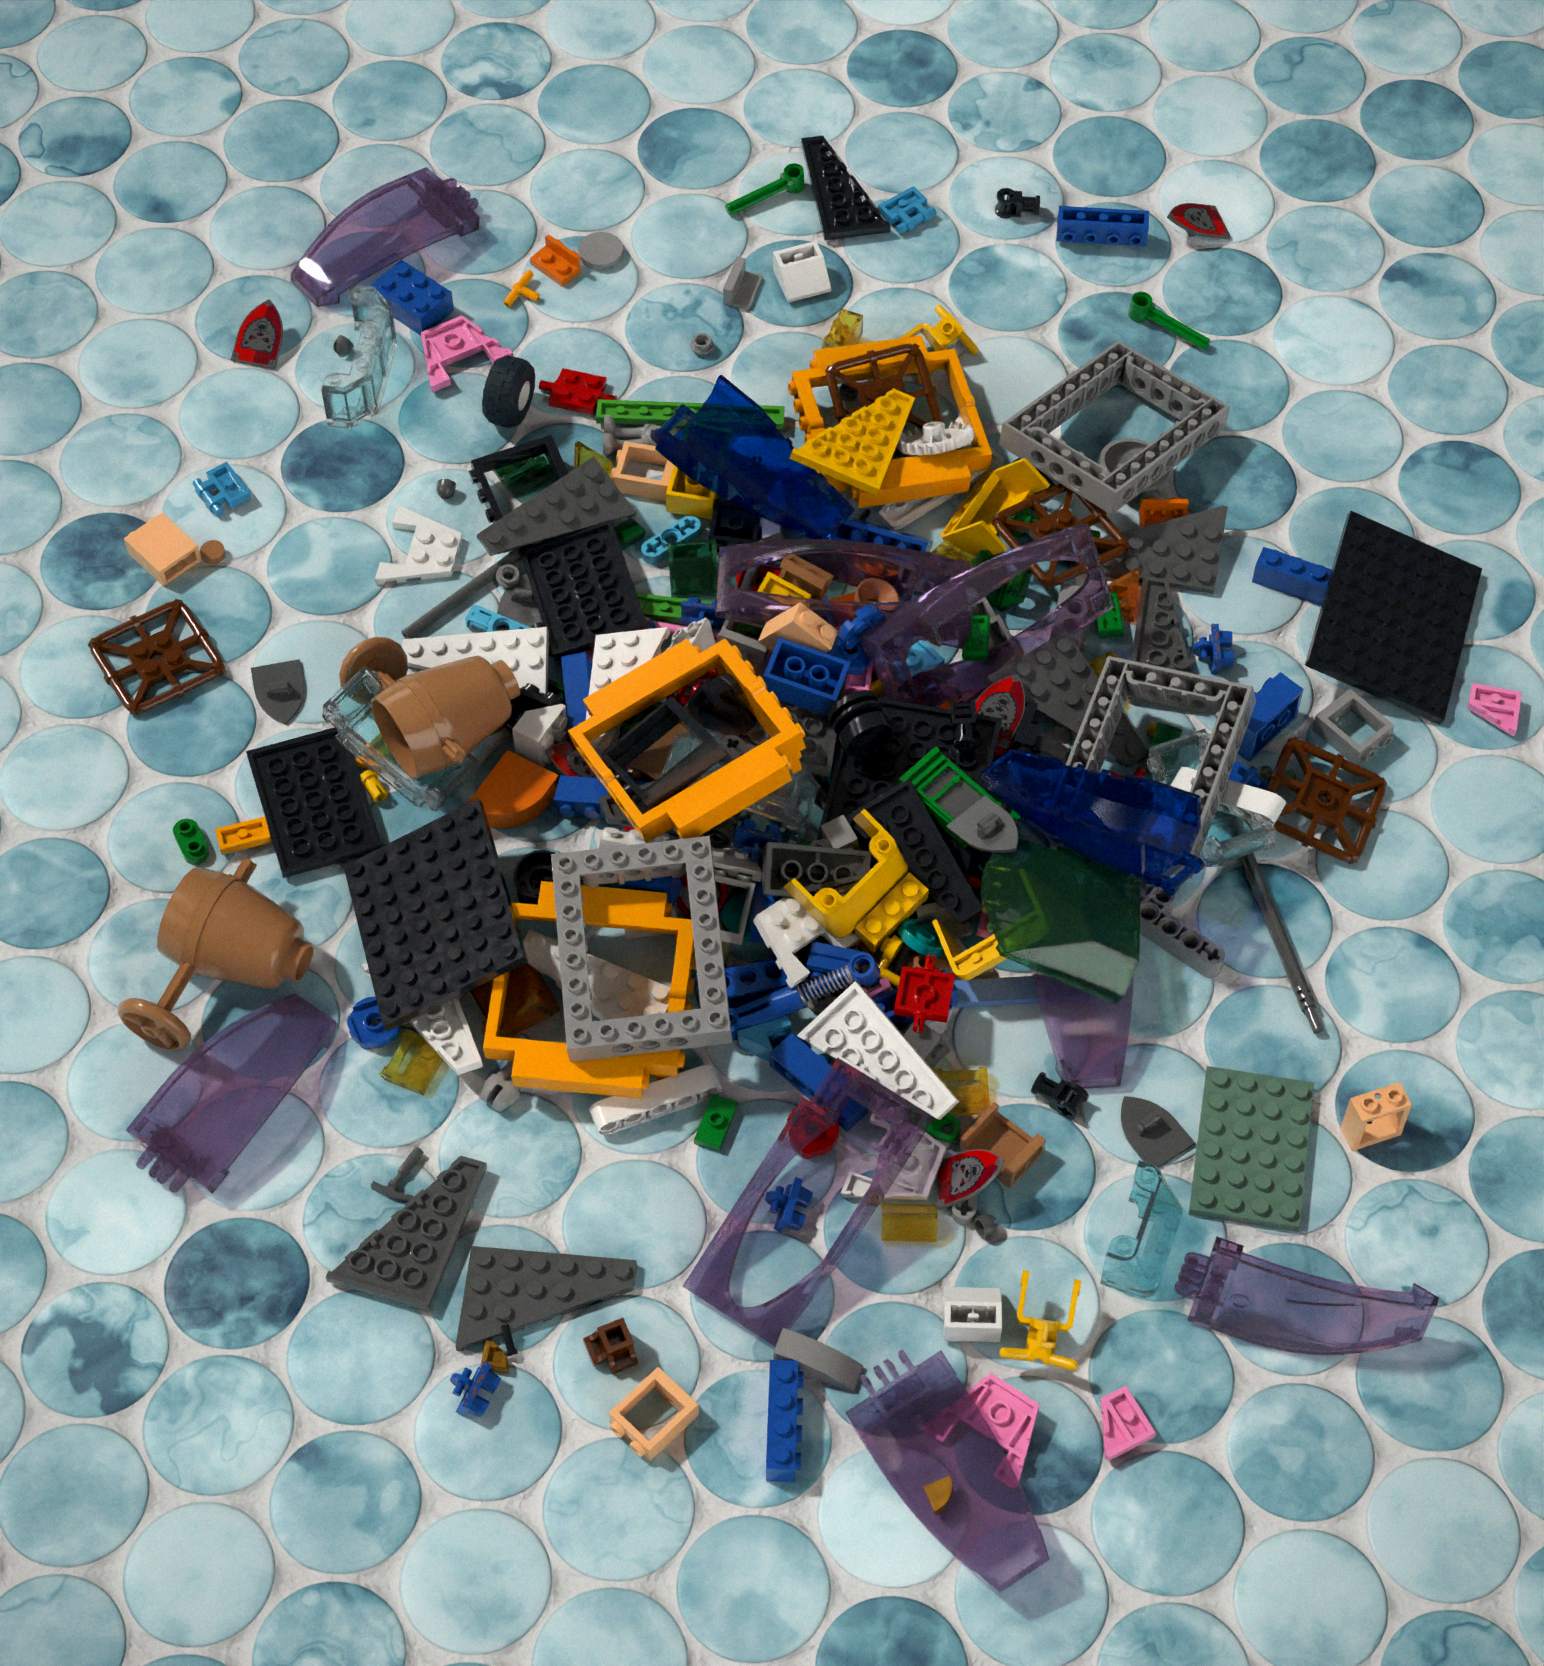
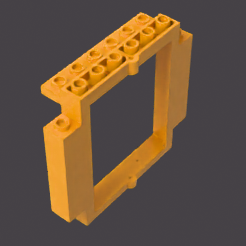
[788,335,992,508]
[568,639,806,843]
[483,881,696,1099]

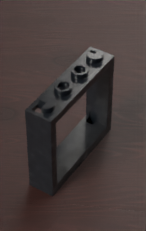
[468,435,568,523]
[600,696,726,810]

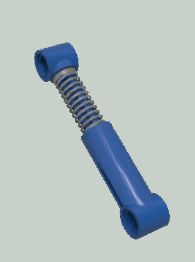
[729,952,880,1041]

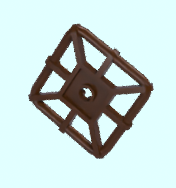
[825,343,943,455]
[991,483,1130,588]
[88,599,226,715]
[1266,737,1387,864]

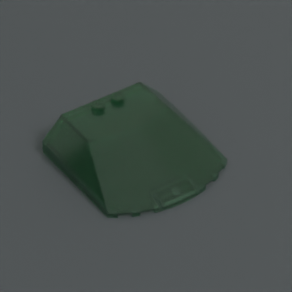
[981,838,1141,1004]

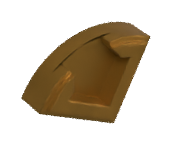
[480,1340,509,1374]
[923,1475,953,1515]

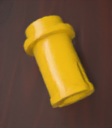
[360,770,388,803]

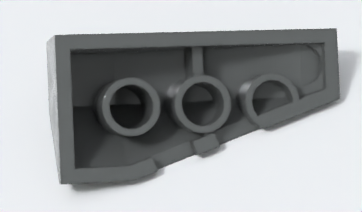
[761,842,871,897]

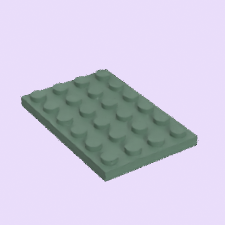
[1188,1066,1314,1232]

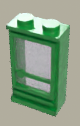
[899,746,1002,848]

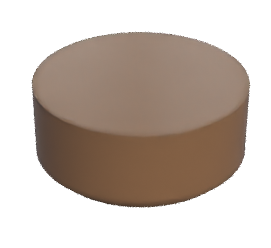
[200,540,225,564]

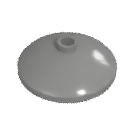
[1099,438,1170,492]

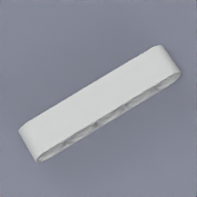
[1169,767,1286,826]
[589,1065,722,1135]

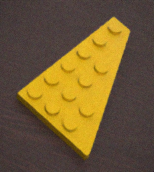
[789,388,915,496]

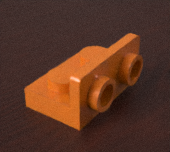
[530,235,581,287]

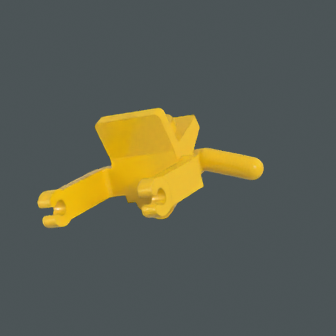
[897,305,979,384]
[999,1270,1082,1371]

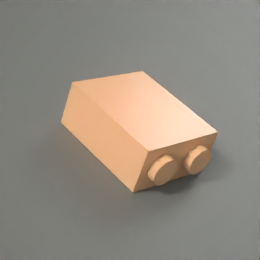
[124,513,201,587]
[758,602,838,653]

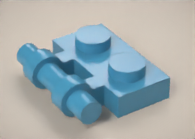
[878,186,937,234]
[193,462,251,516]

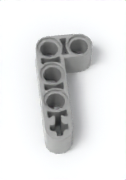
[1134,885,1225,978]

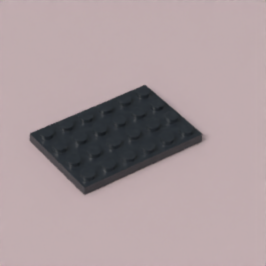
[519,520,649,661]
[246,725,382,878]

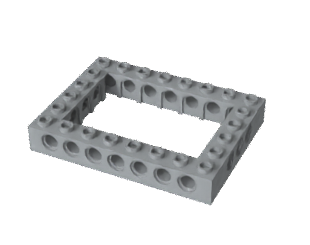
[999,340,1230,515]
[1040,656,1257,879]
[551,836,733,1062]

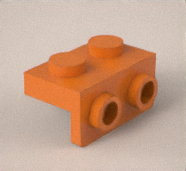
[1138,497,1189,528]

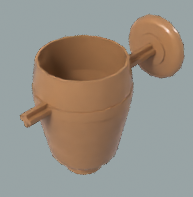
[339,637,520,779]
[118,858,314,1051]

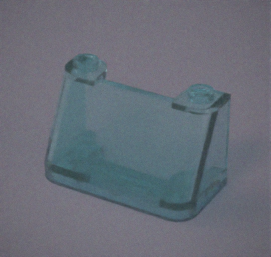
[1100,1160,1183,1298]

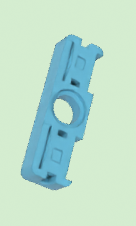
[465,605,531,632]

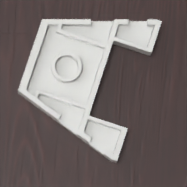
[375,506,463,585]
[753,896,859,988]
[841,1098,946,1200]

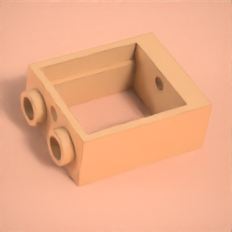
[610,441,678,501]
[1340,1082,1412,1151]
[609,1367,699,1461]

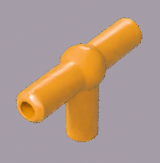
[503,270,540,307]

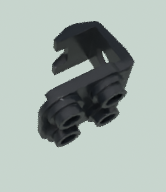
[688,673,752,745]
[504,683,562,735]

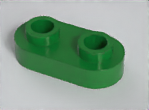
[173,819,209,865]
[908,1106,961,1143]

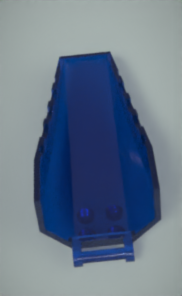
[650,375,855,542]
[981,749,1205,896]

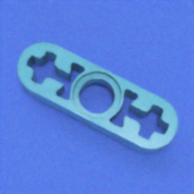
[641,516,701,564]

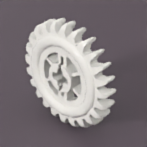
[896,421,974,455]

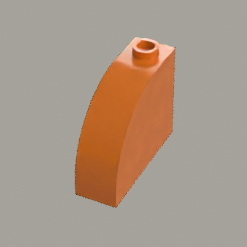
[467,750,559,829]

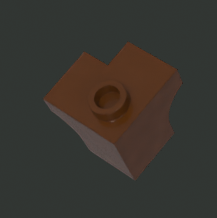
[583,1318,638,1374]

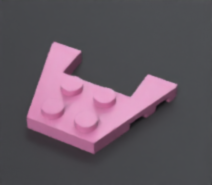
[421,315,513,393]
[921,1373,1039,1493]

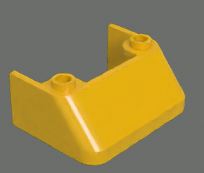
[940,458,1050,556]
[784,809,908,938]
[932,869,1053,981]

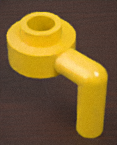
[878,935,904,987]

